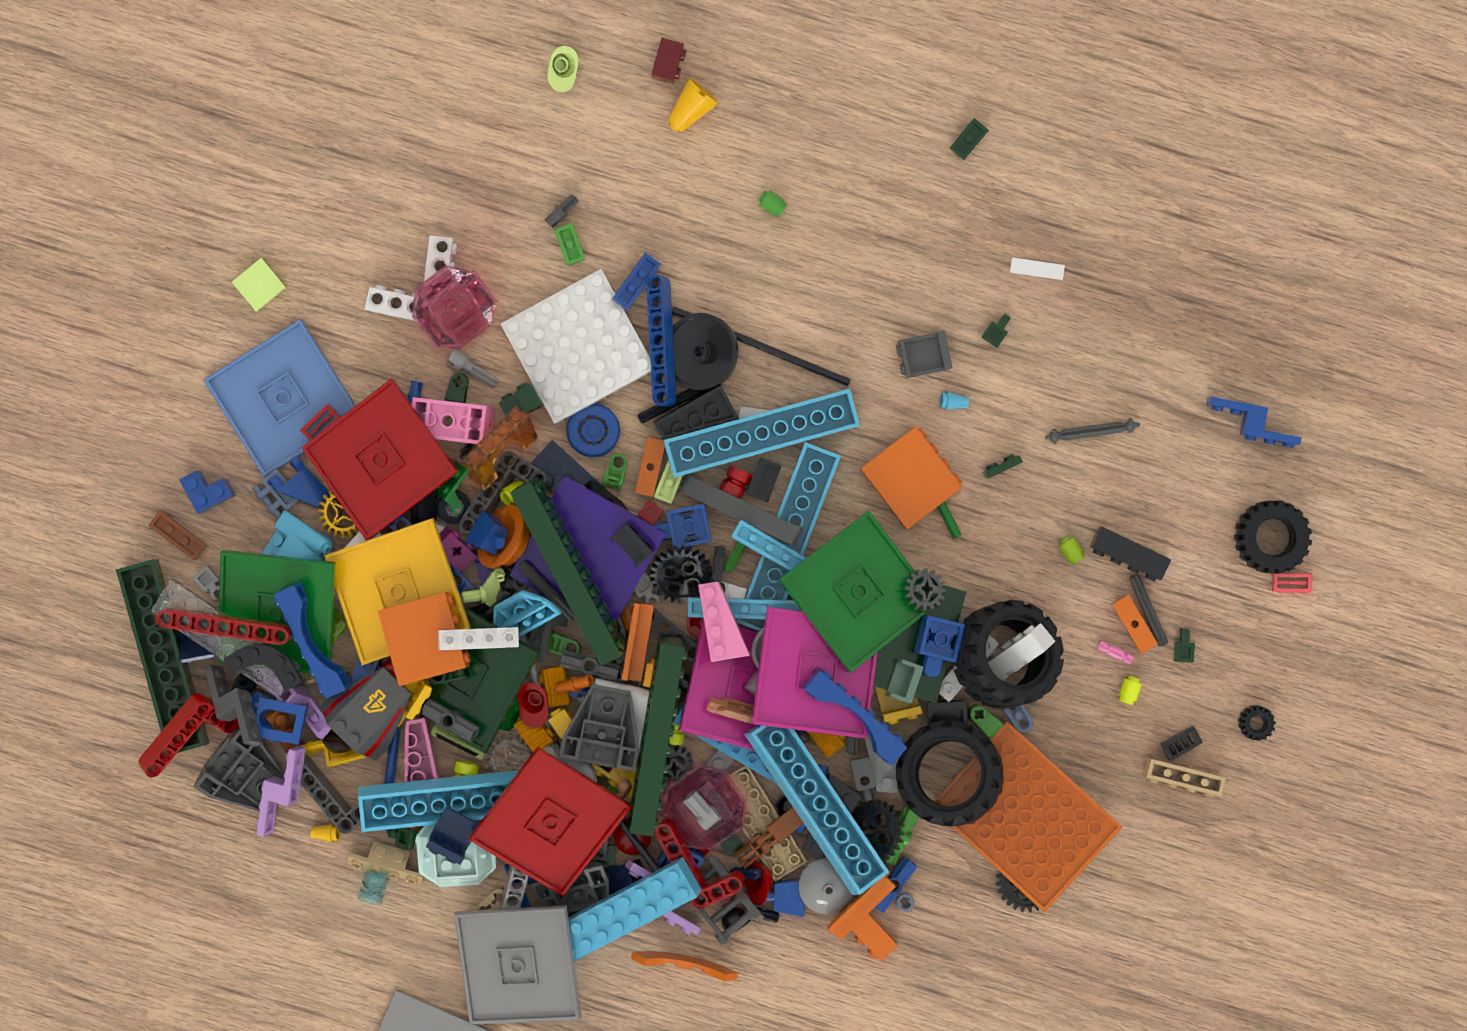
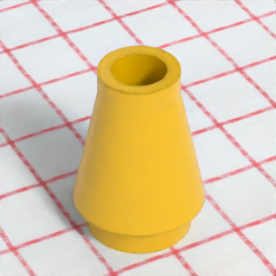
[310,824,341,842]

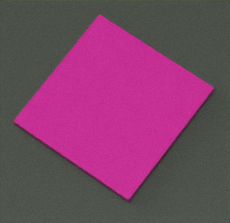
[751,607,878,739]
[678,618,795,751]

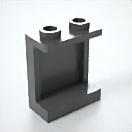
[896,330,953,379]

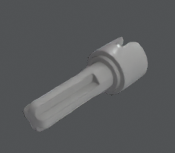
[445,348,498,387]

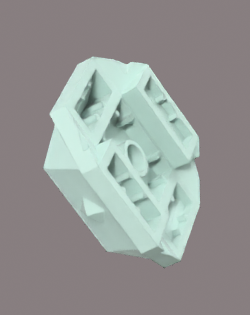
[416,819,497,887]

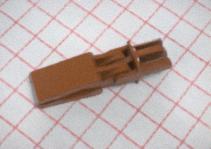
[733,806,804,869]

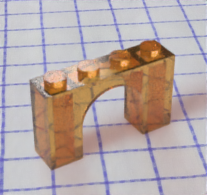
[462,406,538,491]

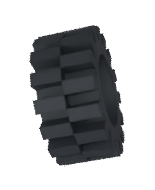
[1238,705,1276,741]

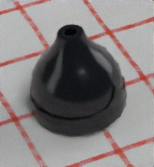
[721,902,751,933]

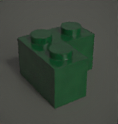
[499,382,544,424]

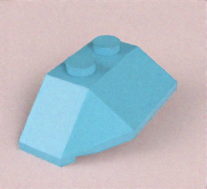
[493,590,561,638]

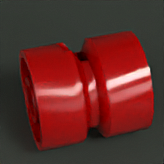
[719,465,752,499]

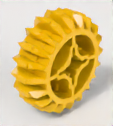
[318,490,359,538]

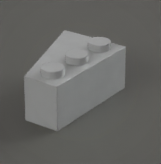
[864,731,902,793]

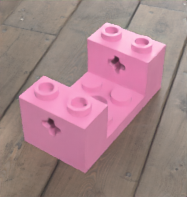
[412,397,496,446]

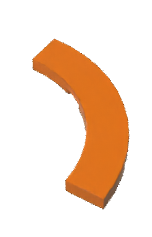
[631,951,738,982]

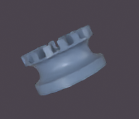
[896,893,914,911]

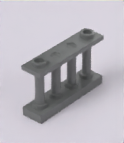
[698,855,764,947]

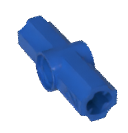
[875,856,918,913]

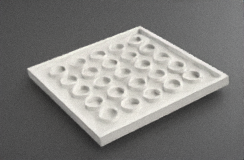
[501,269,651,425]

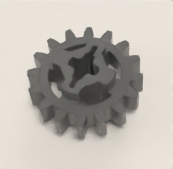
[903,568,946,611]
[663,745,694,785]

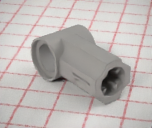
[683,790,721,830]

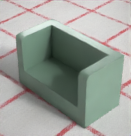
[885,659,924,704]

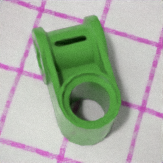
[602,453,628,491]
[547,632,582,655]
[968,704,1003,739]

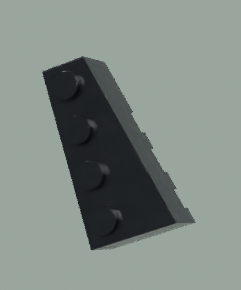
[653,385,739,440]
[803,773,862,859]

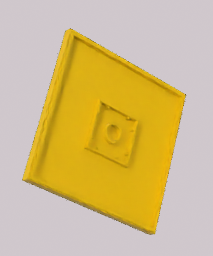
[324,518,471,665]

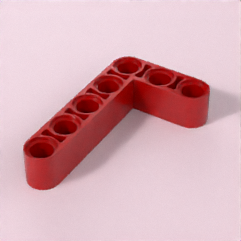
[138,693,239,778]
[655,818,745,909]

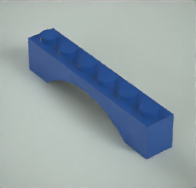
[274,581,351,699]
[801,670,907,765]

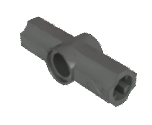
[560,650,621,681]
[422,699,480,742]

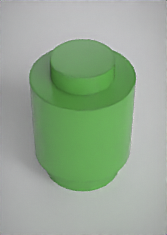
[758,190,787,217]

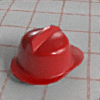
[518,682,549,728]
[745,861,773,906]

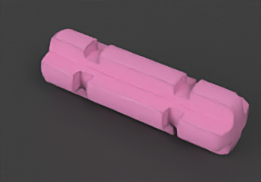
[1097,641,1134,665]

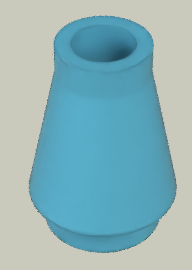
[939,391,969,410]

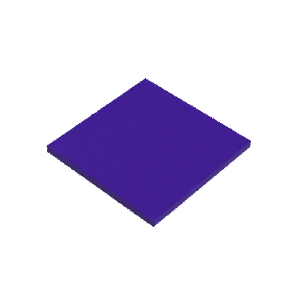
[509,475,666,622]

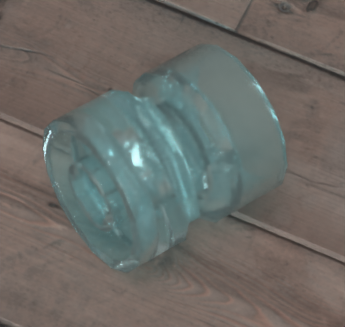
[357,871,389,905]

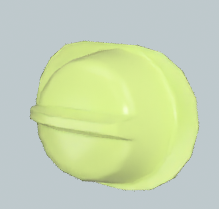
[547,46,579,92]

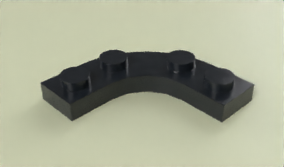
[223,644,303,691]

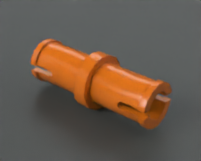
[555,674,594,694]

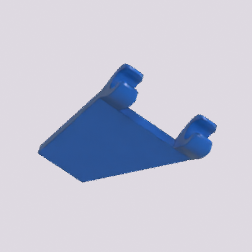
[268,457,330,508]

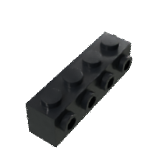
[1089,526,1171,582]

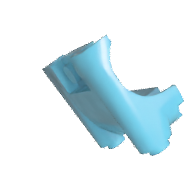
[262,510,332,561]

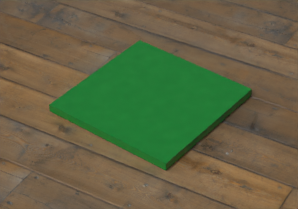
[778,510,935,673]
[218,550,336,674]

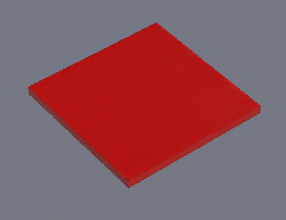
[301,378,459,541]
[468,746,632,896]

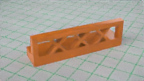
[622,602,654,682]
[827,875,896,941]

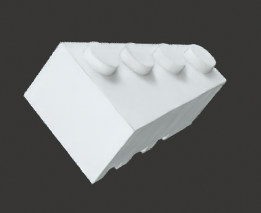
[988,623,1055,681]

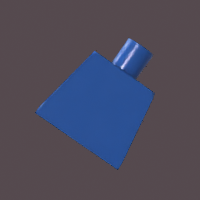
[465,510,508,554]
[765,878,805,917]

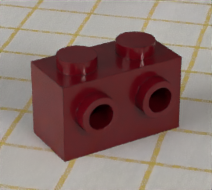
[651,38,687,84]

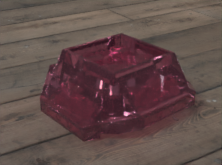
[412,265,497,349]
[662,764,748,850]

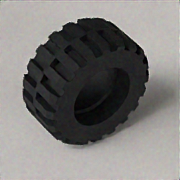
[1234,501,1312,574]

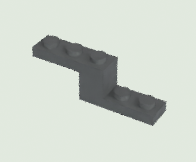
[528,613,568,664]
[205,664,262,747]

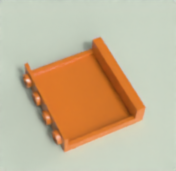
[860,426,962,530]
[378,591,471,686]

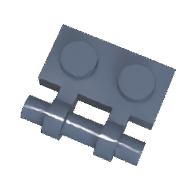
[252,468,299,518]

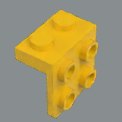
[875,687,922,725]

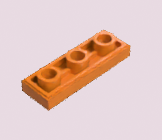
[635,437,665,497]
[1111,594,1158,654]

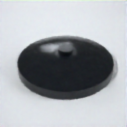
[673,313,739,390]

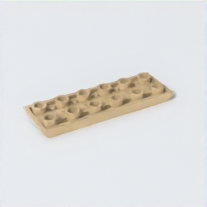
[715,765,808,882]

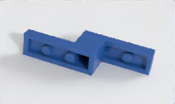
[1206,397,1302,448]

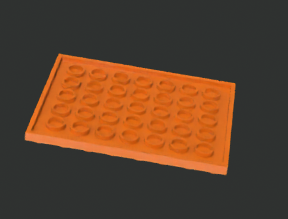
[934,722,1123,913]

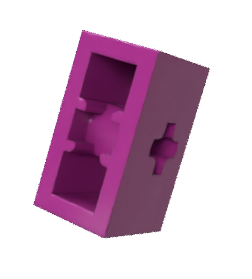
[439,526,477,573]

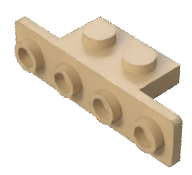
[348,841,423,885]

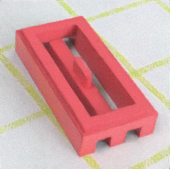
[1272,573,1312,593]

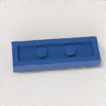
[612,252,660,310]

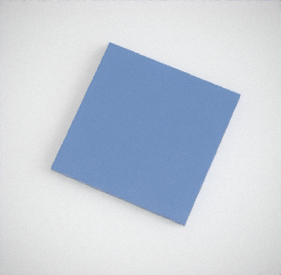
[203,319,356,477]

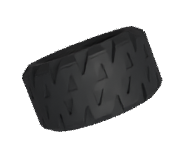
[952,600,1064,709]
[896,720,1004,826]

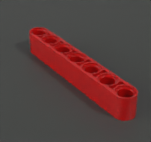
[156,608,292,645]

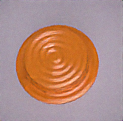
[477,505,530,568]

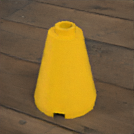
[668,78,718,133]

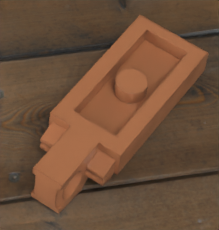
[706,697,756,725]

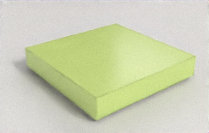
[232,258,286,312]

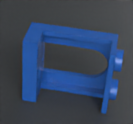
[254,696,308,745]

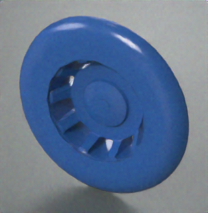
[566,404,620,457]

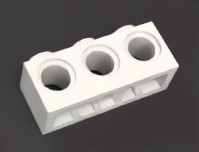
[423,235,457,297]
[365,285,428,323]

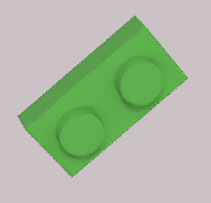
[554,223,586,266]

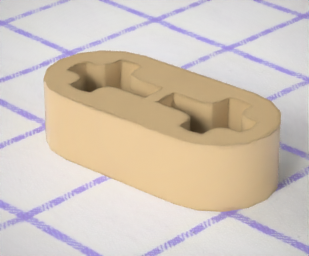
[476,888,504,910]

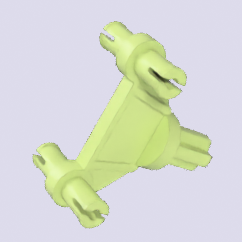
[461,567,505,607]

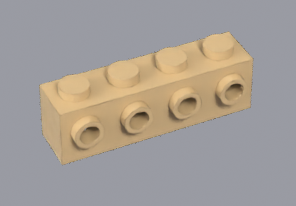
[1143,757,1226,798]

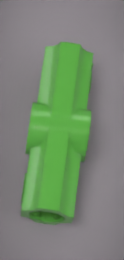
[883,806,918,865]

